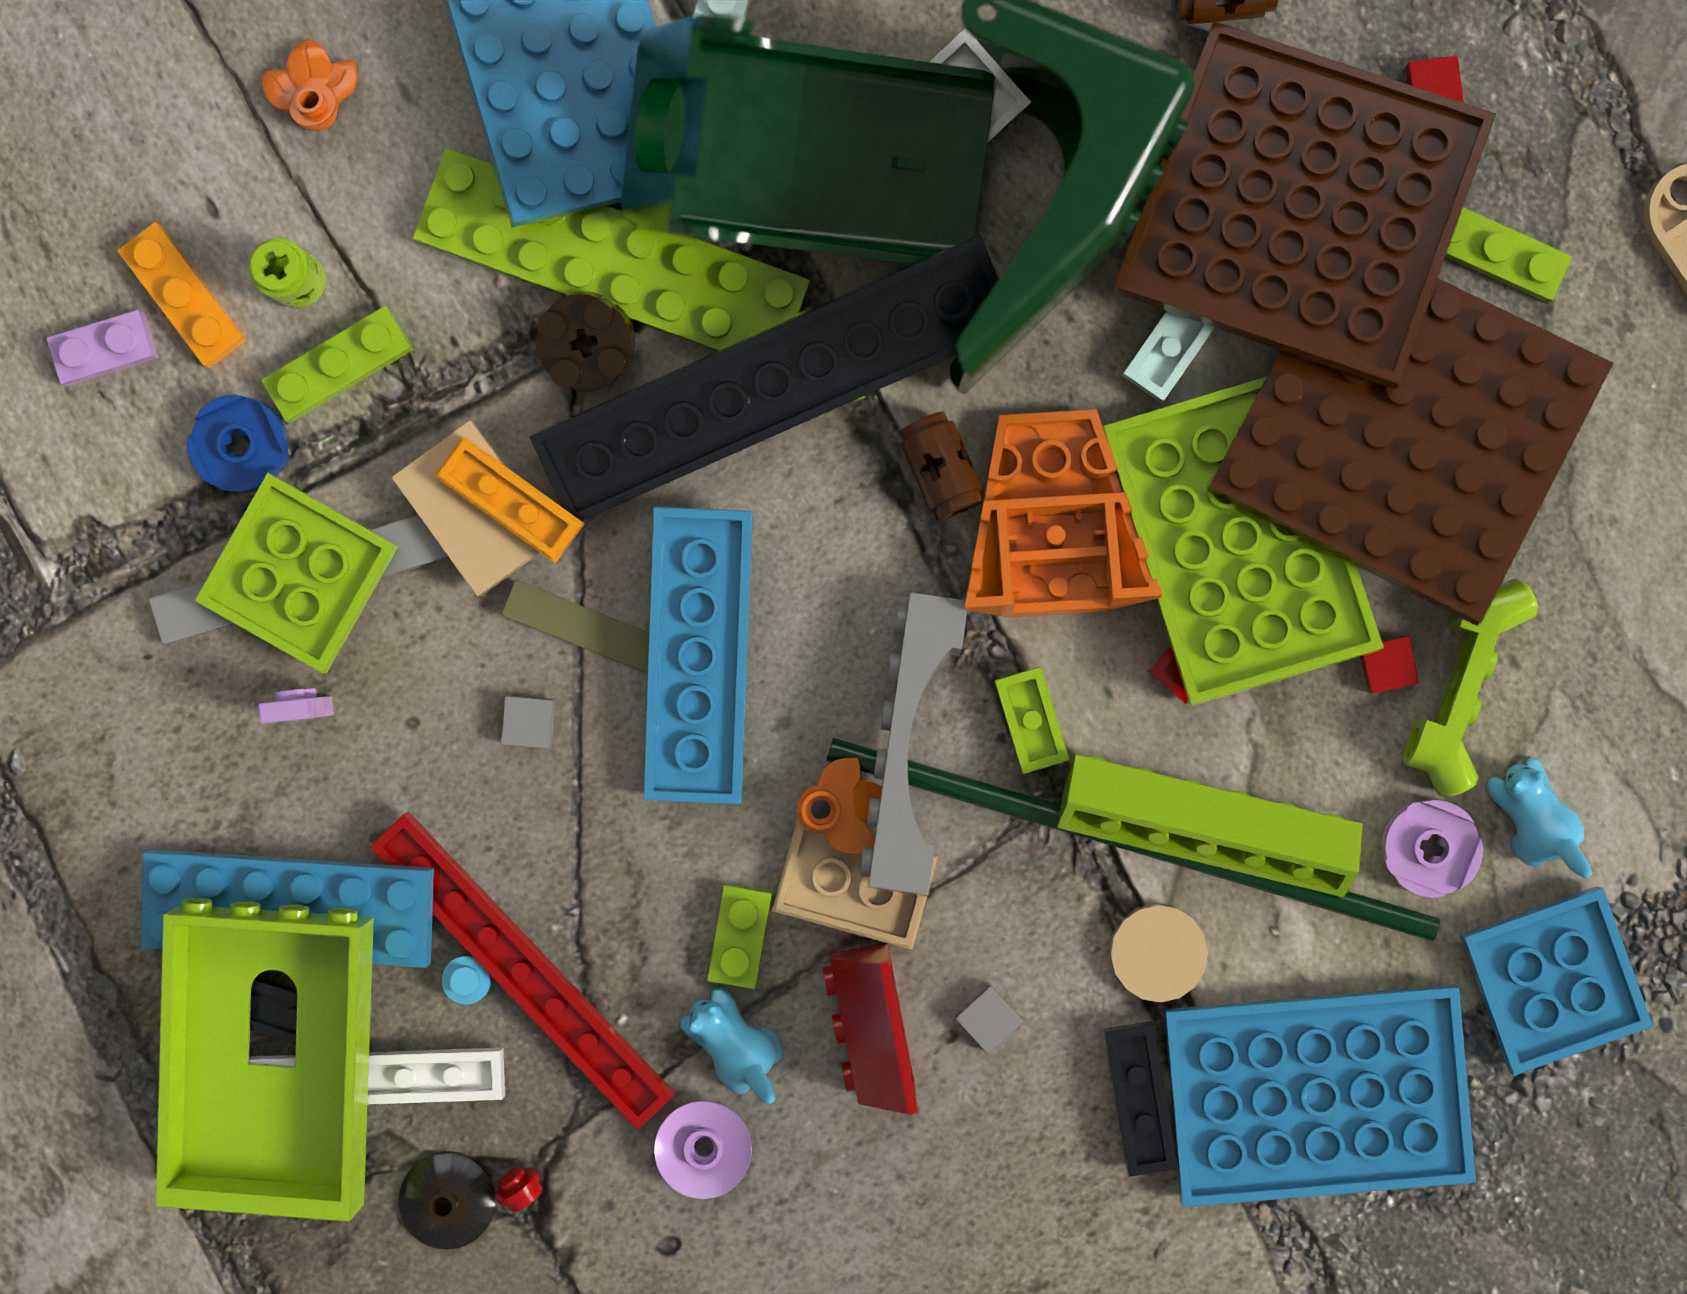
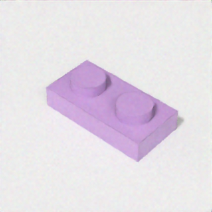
[46,310,159,386]
[259,688,334,724]

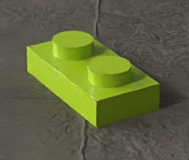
[994,666,1070,774]
[707,883,772,989]

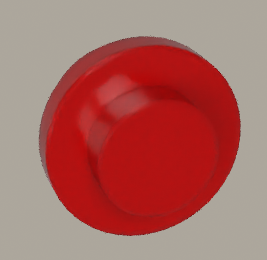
[495,1166,543,1212]

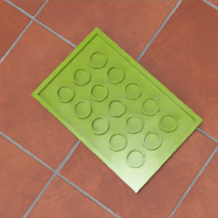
[1103,376,1384,707]

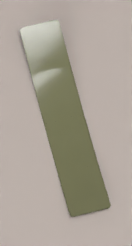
[502,580,649,674]

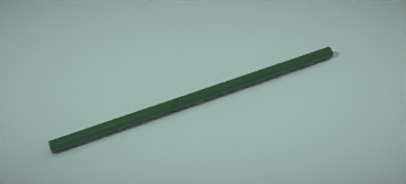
[826,738,1440,941]

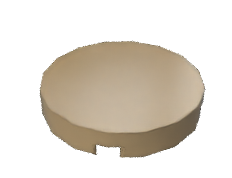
[1109,903,1208,1003]

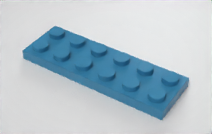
[644,507,753,804]
[141,849,434,968]

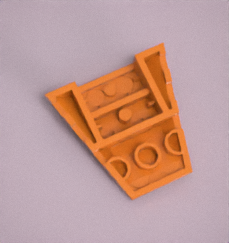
[964,409,1162,618]

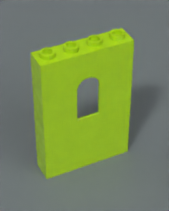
[156,898,374,1222]

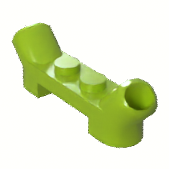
[1403,579,1538,797]

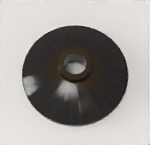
[398,1152,496,1250]

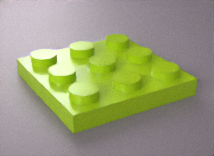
[195,473,399,673]

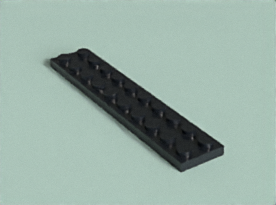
[529,235,999,521]

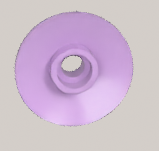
[654,1100,752,1199]

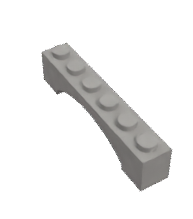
[860,592,967,897]

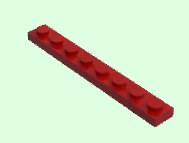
[370,811,675,1130]

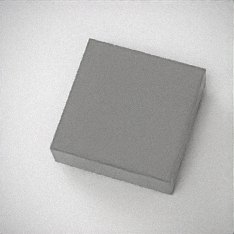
[501,696,556,749]
[955,983,1024,1055]

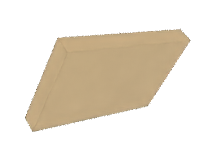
[391,420,540,597]
[772,818,938,950]

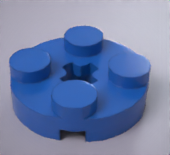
[187,395,289,493]

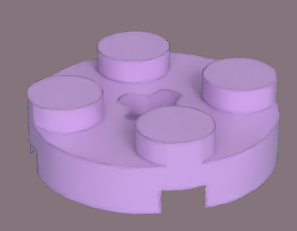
[1381,799,1483,898]

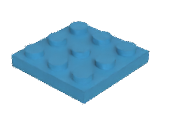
[1460,886,1653,1076]

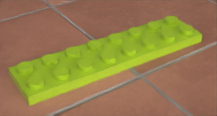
[413,148,811,351]

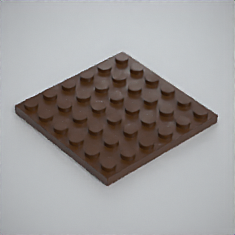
[1113,22,1496,389]
[1207,278,1614,626]

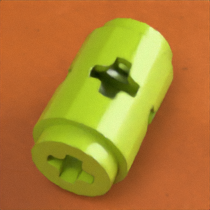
[249,238,326,309]

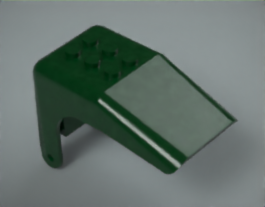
[949,0,1195,394]
[621,14,996,264]

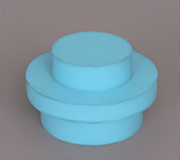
[442,955,491,1005]

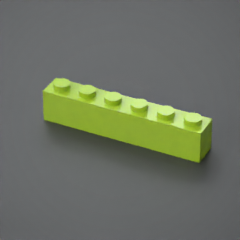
[1057,754,1363,897]

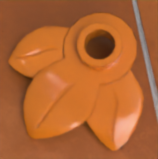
[262,39,358,131]
[796,758,882,854]

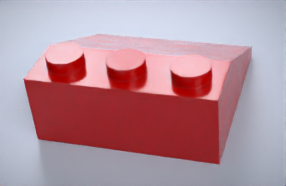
[823,942,919,1115]

